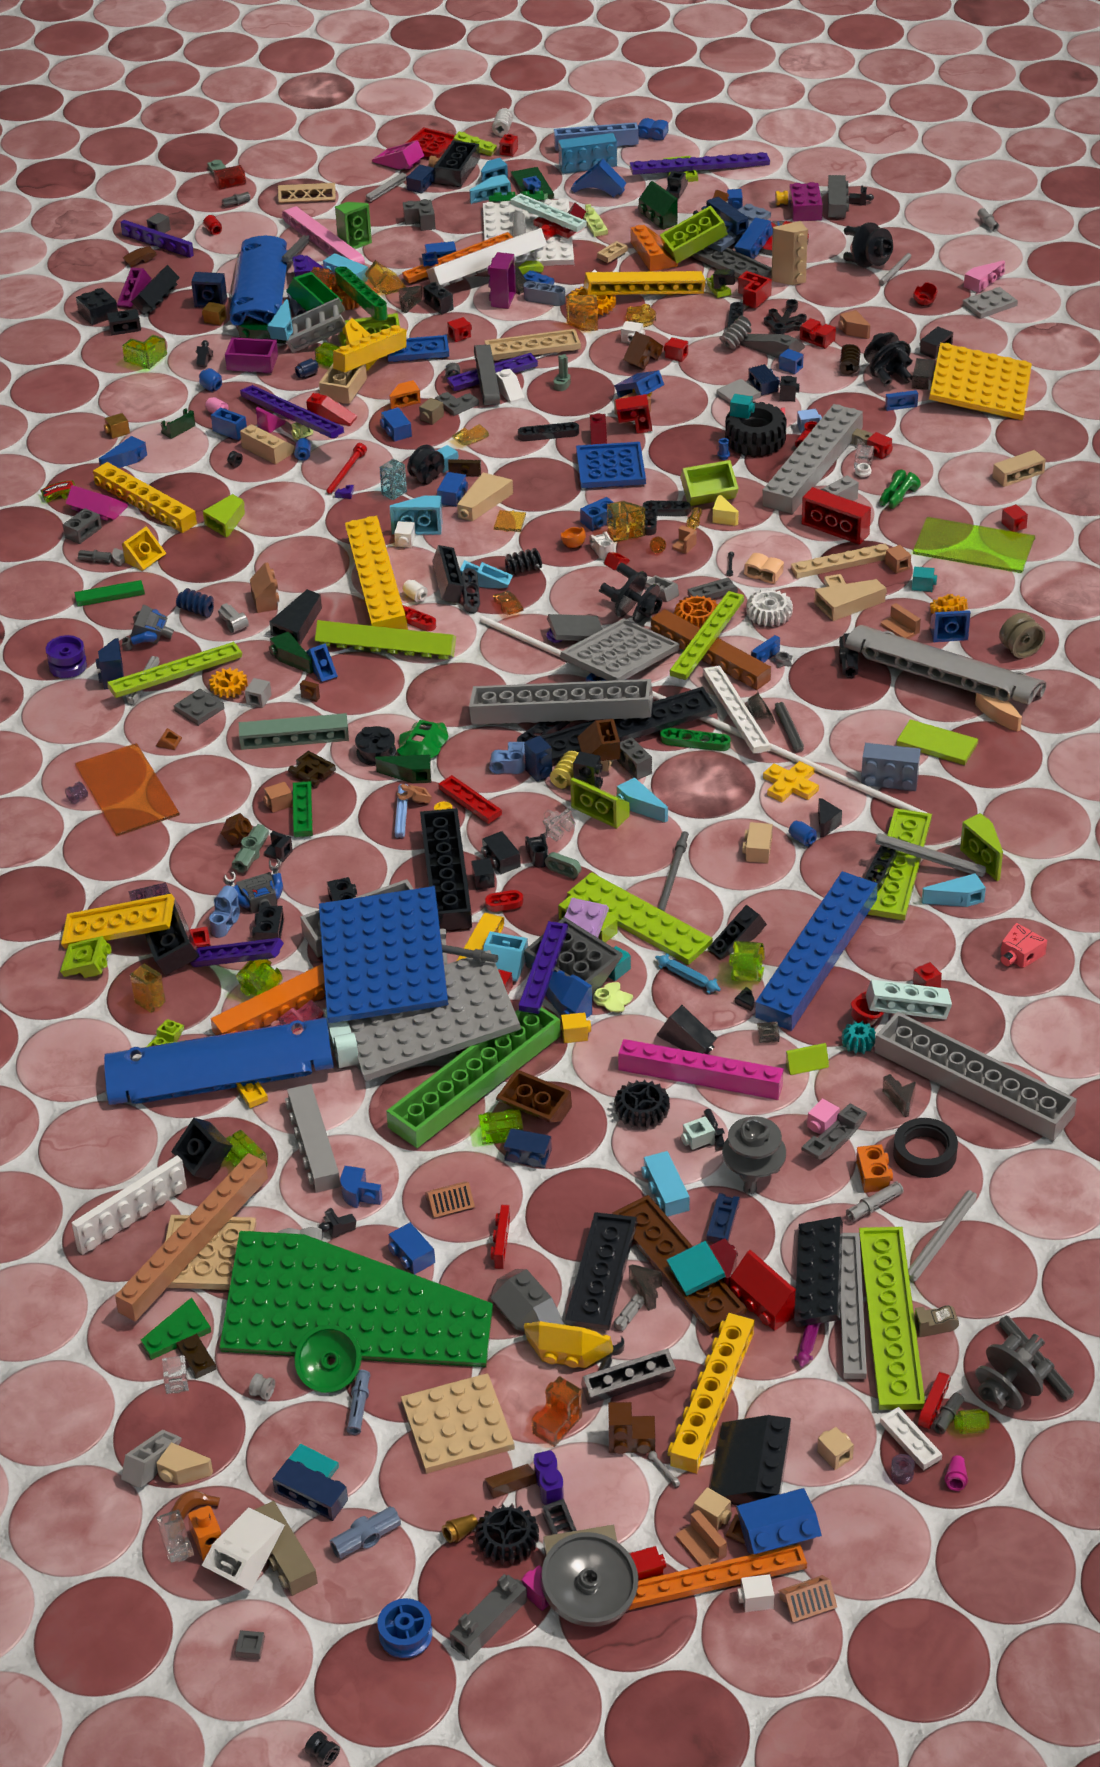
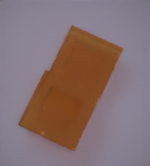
[493,590,524,615]

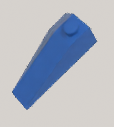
[531,962,592,1019]

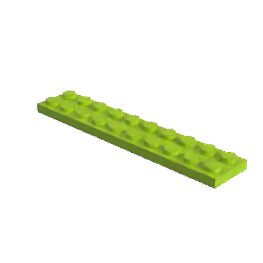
[859,1227,925,1410]

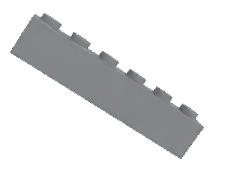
[285,1084,341,1193]

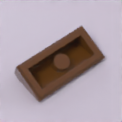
[485,1464,537,1499]

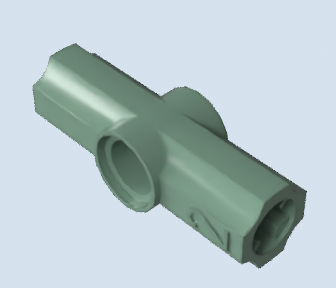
[232,824,269,873]

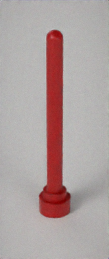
[327,443,367,494]

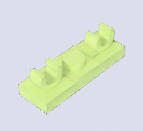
[583,204,608,237]

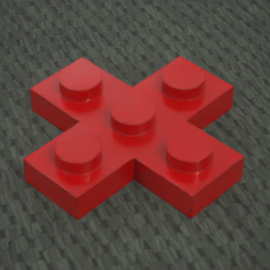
[533,217,577,240]

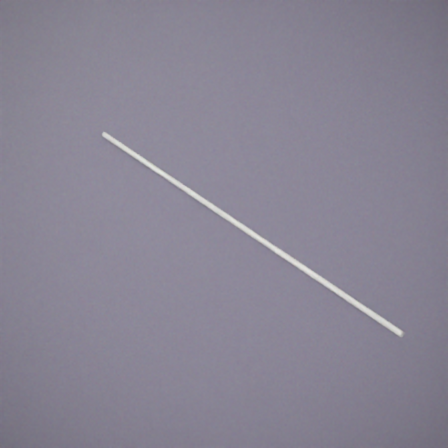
[480,616,927,813]

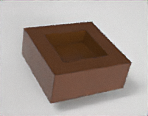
[300,680,320,702]

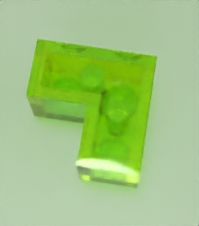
[122,335,167,369]

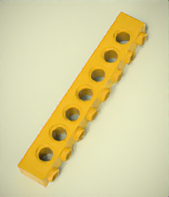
[93,462,197,533]
[667,1313,754,1474]

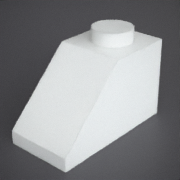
[496,369,524,404]

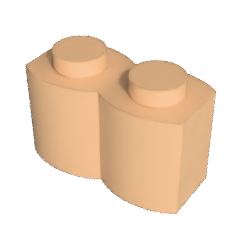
[744,553,784,584]

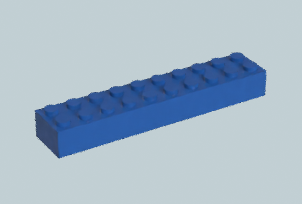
[755,871,878,1031]

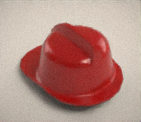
[851,991,886,1026]

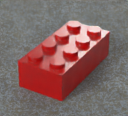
[801,487,871,545]

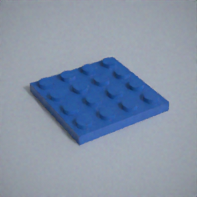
[576,442,646,489]

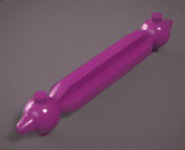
[794,1323,820,1368]

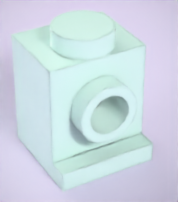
[681,1116,715,1150]

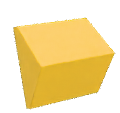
[122,526,166,571]

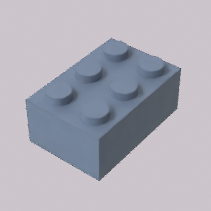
[861,743,921,791]

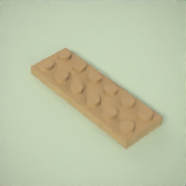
[485,329,581,361]

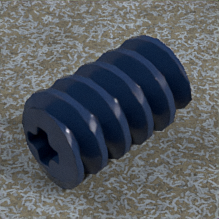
[176,588,214,618]

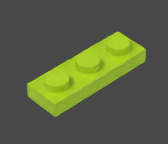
[453,131,497,156]

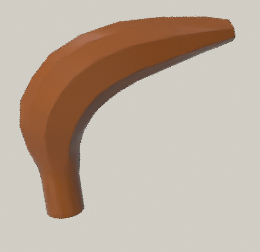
[168,1490,220,1539]

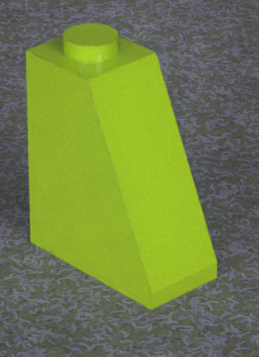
[203,494,245,538]

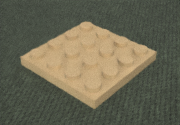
[165,1215,257,1290]
[401,1373,515,1474]

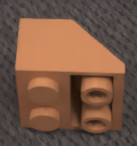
[250,562,280,613]

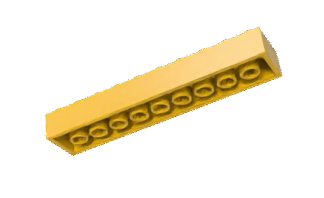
[345,516,408,630]

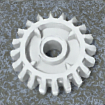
[746,589,793,627]

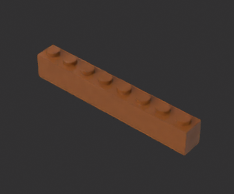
[651,609,771,690]

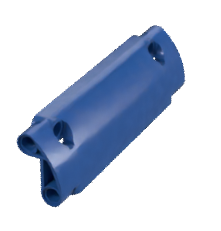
[229,235,288,326]
[104,1017,334,1105]

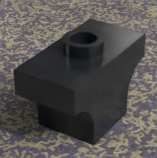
[666,171,688,199]

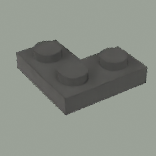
[435,392,479,416]

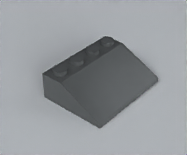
[524,917,623,996]

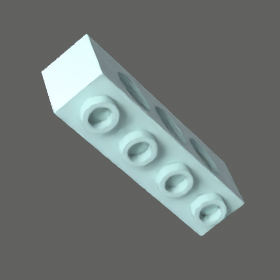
[866,980,952,1019]

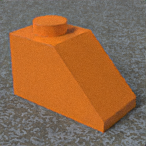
[389,380,421,409]

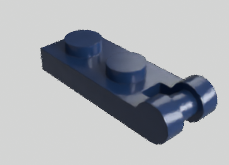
[706,1193,740,1243]

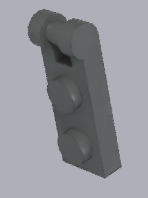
[688,578,738,599]

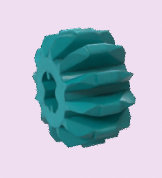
[841,1021,876,1055]

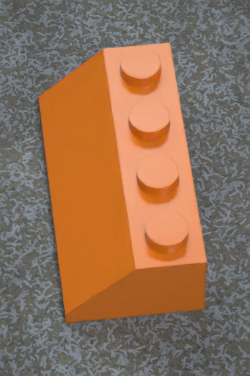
[630,225,678,272]

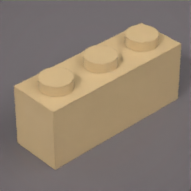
[992,450,1046,487]

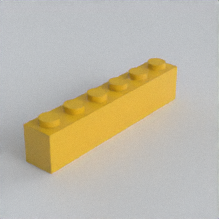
[333,325,407,372]

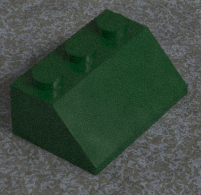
[638,181,678,230]

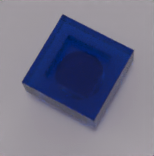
[422,251,438,266]

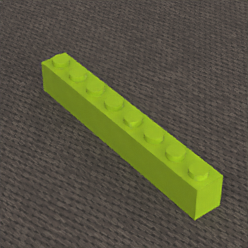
[315,620,456,660]

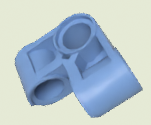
[489,742,525,774]
[209,885,240,938]

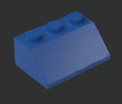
[736,1488,822,1554]

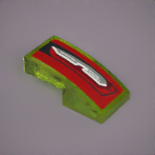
[40,480,76,503]

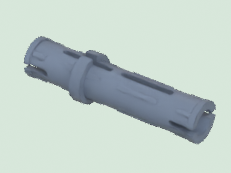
[346,1370,370,1435]

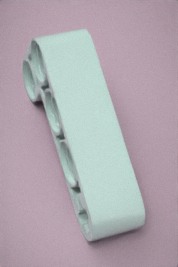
[323,1008,359,1068]

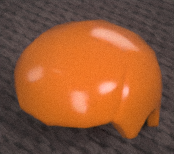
[561,527,586,548]

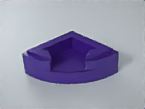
[335,485,354,499]

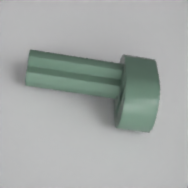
[553,354,571,391]

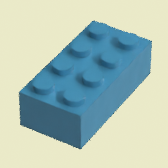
[558,133,617,174]

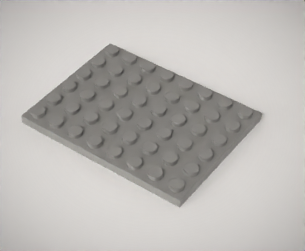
[348,950,521,1081]

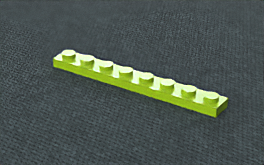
[670,591,744,680]
[108,642,242,698]

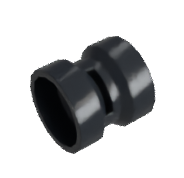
[304,1731,340,1767]

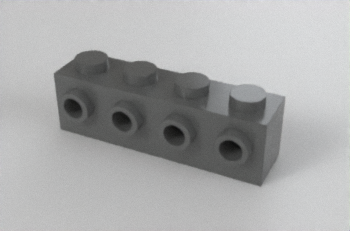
[828,175,849,219]

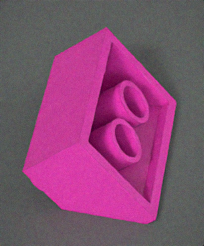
[66,485,129,521]

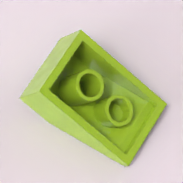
[960,813,1003,881]

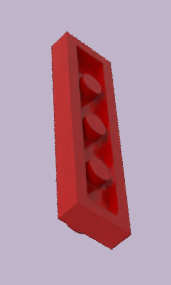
[438,775,502,824]

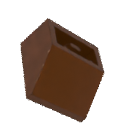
[578,719,620,761]

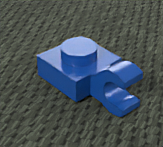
[523,176,541,194]

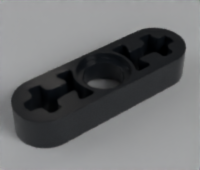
[462,568,480,613]

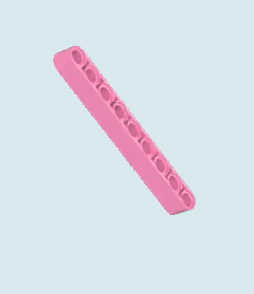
[282,206,365,265]

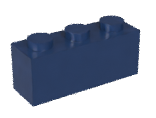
[272,1459,348,1521]

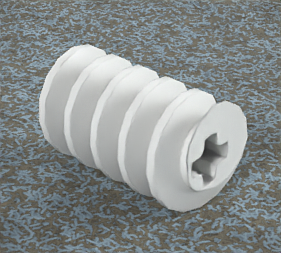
[492,108,513,137]

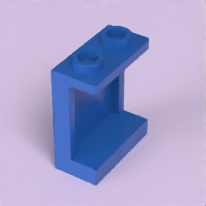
[614,370,665,398]

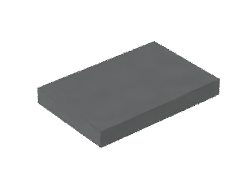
[547,614,603,641]

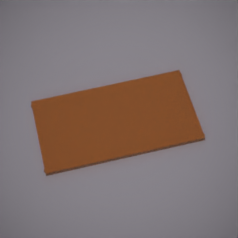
[75,743,180,836]

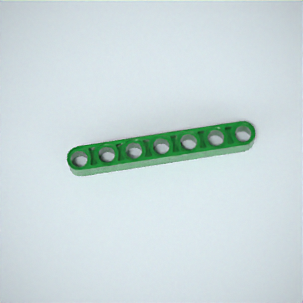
[335,266,388,321]

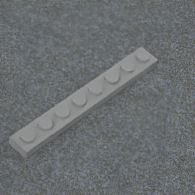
[840,1233,867,1379]

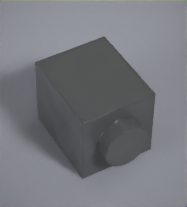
[147,213,171,233]

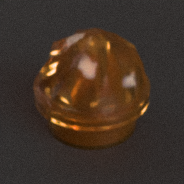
[650,536,666,553]

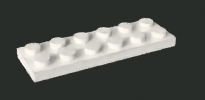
[72,1156,187,1255]

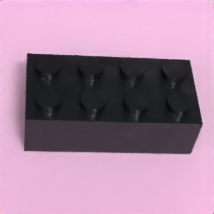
[434,140,480,187]
[145,893,200,975]

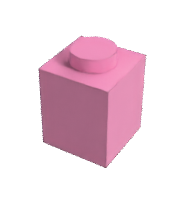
[807,1098,840,1135]

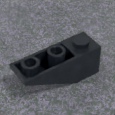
[708,905,767,959]

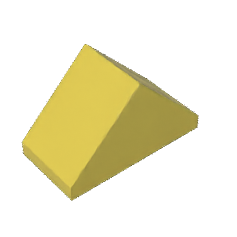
[713,495,739,526]

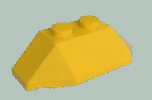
[524,1321,613,1368]

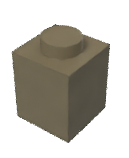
[419,398,444,425]

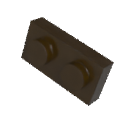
[177,1333,216,1379]

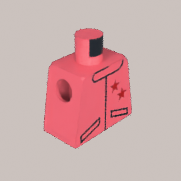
[1001,923,1047,968]

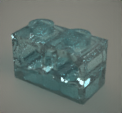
[380,459,407,500]

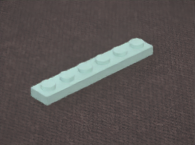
[511,193,587,232]

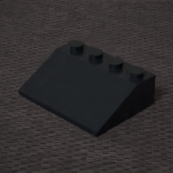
[710,1415,791,1505]

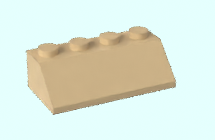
[771,221,808,285]

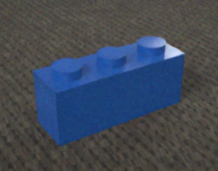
[735,218,773,259]

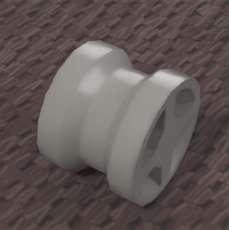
[249,1373,275,1400]

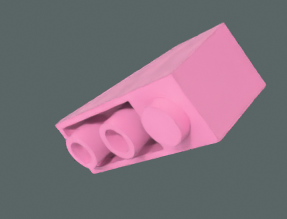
[964,260,1005,293]

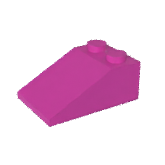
[372,140,424,170]

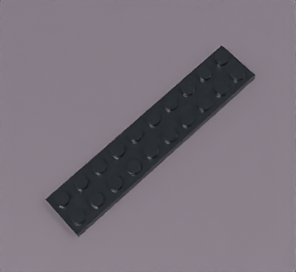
[541,686,717,764]

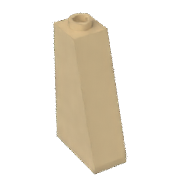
[457,472,513,521]
[814,579,887,621]

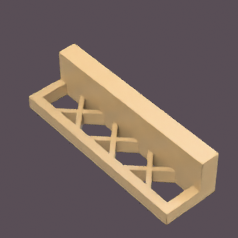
[278,183,336,203]

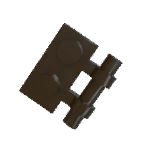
[288,750,336,787]

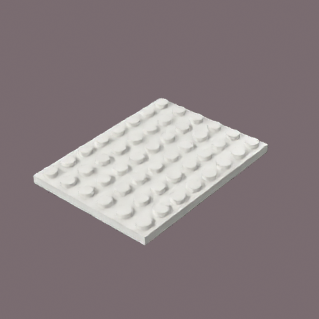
[483,199,574,267]

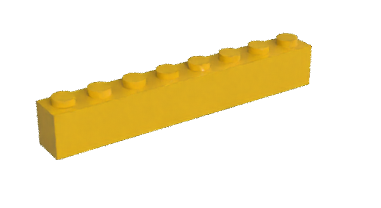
[584,271,706,295]

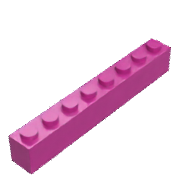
[618,1039,784,1100]

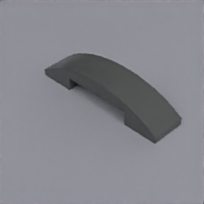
[801,1103,867,1160]

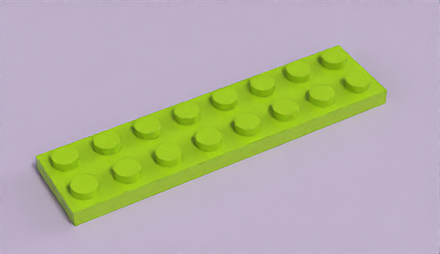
[867,808,932,921]
[567,872,713,965]

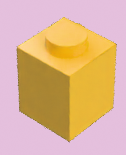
[561,1012,591,1043]

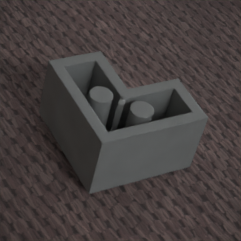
[403,199,436,231]

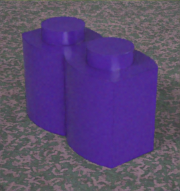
[534,1450,564,1505]

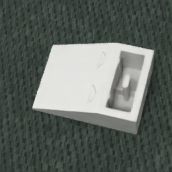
[202,1508,285,1591]

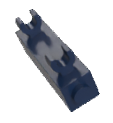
[701,197,749,235]

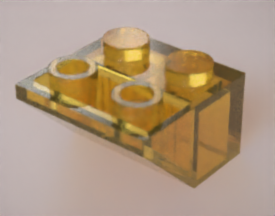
[607,501,645,542]

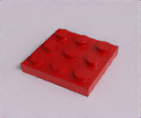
[406,127,455,158]

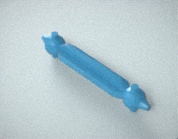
[655,953,721,994]

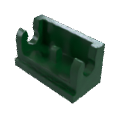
[161,408,196,439]

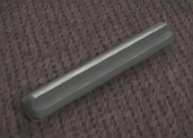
[775,702,804,752]

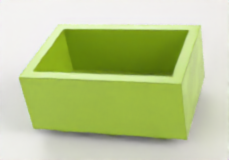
[680,460,739,506]

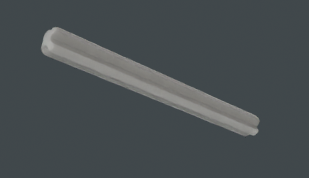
[875,833,986,877]
[908,1190,977,1282]

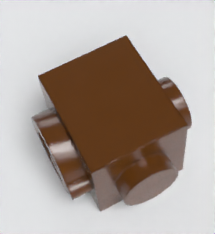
[220,813,252,846]

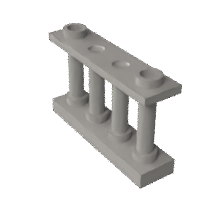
[286,298,346,353]

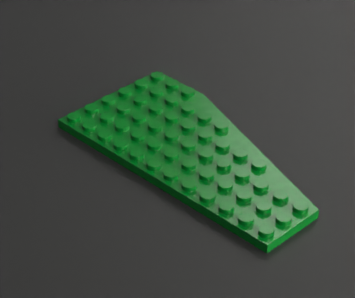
[219,1231,493,1367]

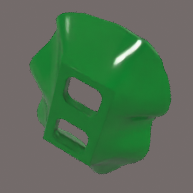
[397,720,449,759]

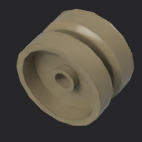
[999,613,1045,658]

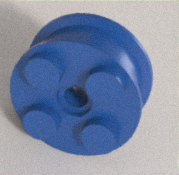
[377,1598,433,1658]

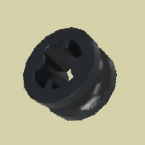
[227,451,243,467]

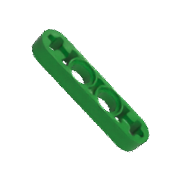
[661,728,731,751]

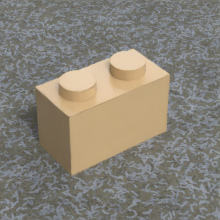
[742,822,773,863]

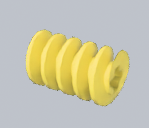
[550,751,578,789]

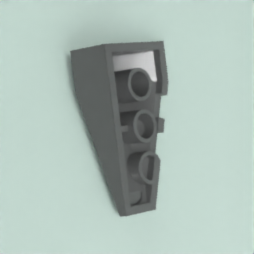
[740,334,805,358]

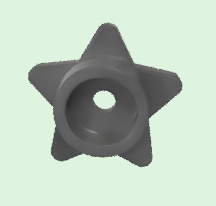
[771,652,793,668]

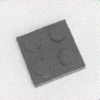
[174,689,225,726]

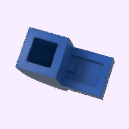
[340,1166,383,1208]

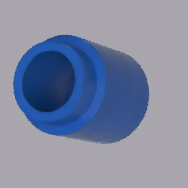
[294,438,311,461]
[788,820,817,846]

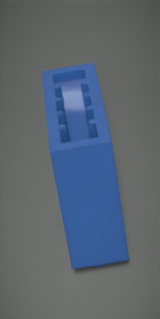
[571,159,626,198]

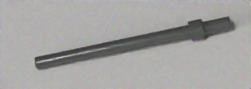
[658,831,689,912]
[442,944,498,963]

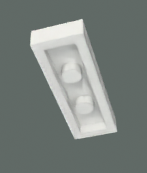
[880,1407,942,1470]

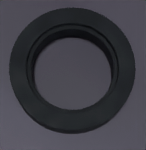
[893,1118,958,1178]

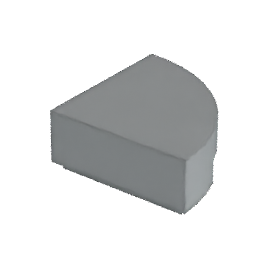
[112,548,125,566]

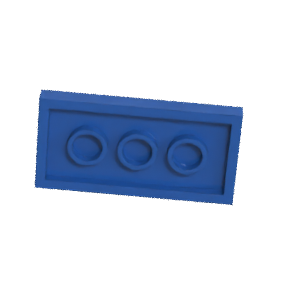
[388,335,450,362]

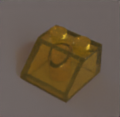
[365,260,407,295]
[566,294,598,331]

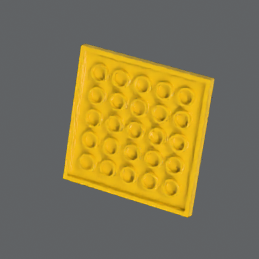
[929,342,1032,420]

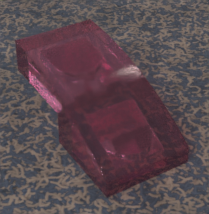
[277,1000,323,1032]

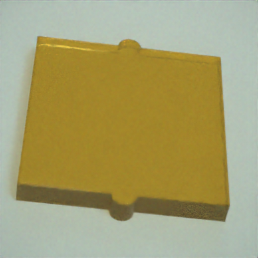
[494,510,526,532]

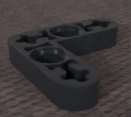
[642,500,691,536]

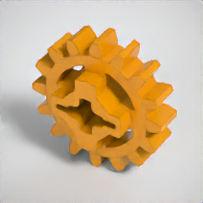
[930,594,968,614]
[209,668,248,698]

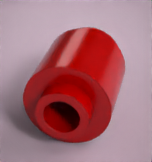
[203,215,222,235]

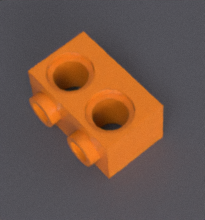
[856,1144,893,1193]

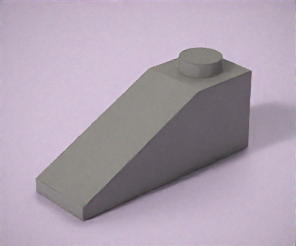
[121,1429,182,1488]

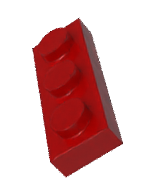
[491,1205,510,1269]

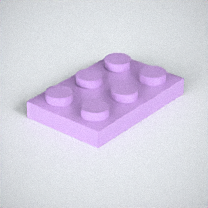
[565,898,609,938]

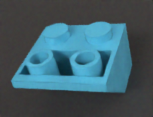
[483,931,528,982]

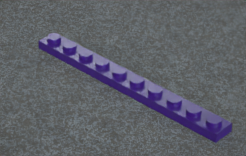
[629,152,770,175]
[240,385,344,439]

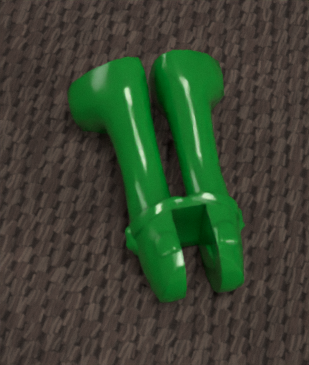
[879,469,921,509]

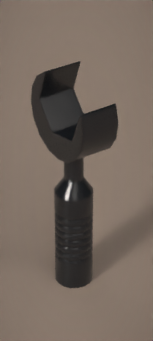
[704,1109,725,1148]
[599,1336,625,1371]

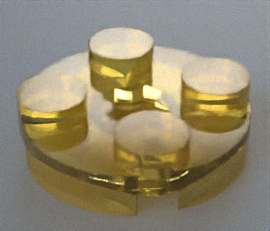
[626,304,656,327]

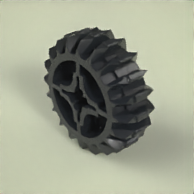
[614,1079,670,1129]
[475,1503,539,1566]

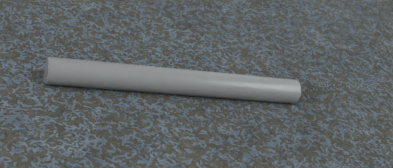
[879,253,912,286]

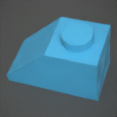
[481,158,508,183]

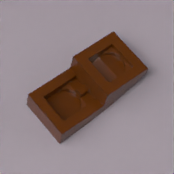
[123,246,157,268]

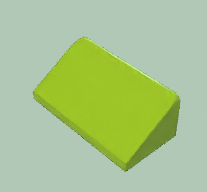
[786,1043,829,1075]

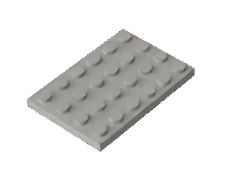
[560,618,680,681]

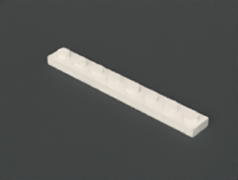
[703,666,771,753]

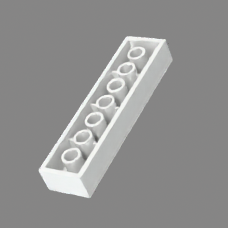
[426,228,547,287]

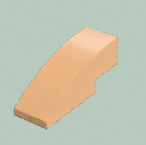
[975,693,1022,732]

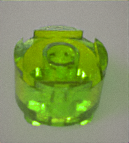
[729,941,765,982]
[236,959,283,996]

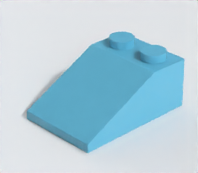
[390,496,443,535]

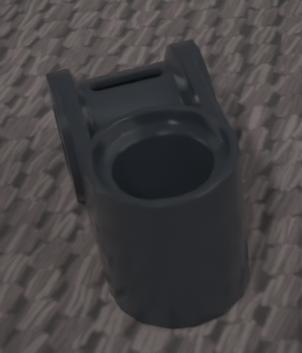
[525,833,548,868]

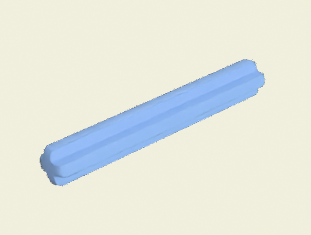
[394,784,408,838]

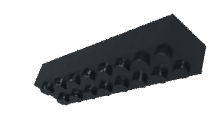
[420,808,472,930]

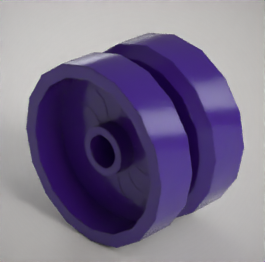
[45,635,87,678]

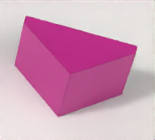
[256,407,286,433]

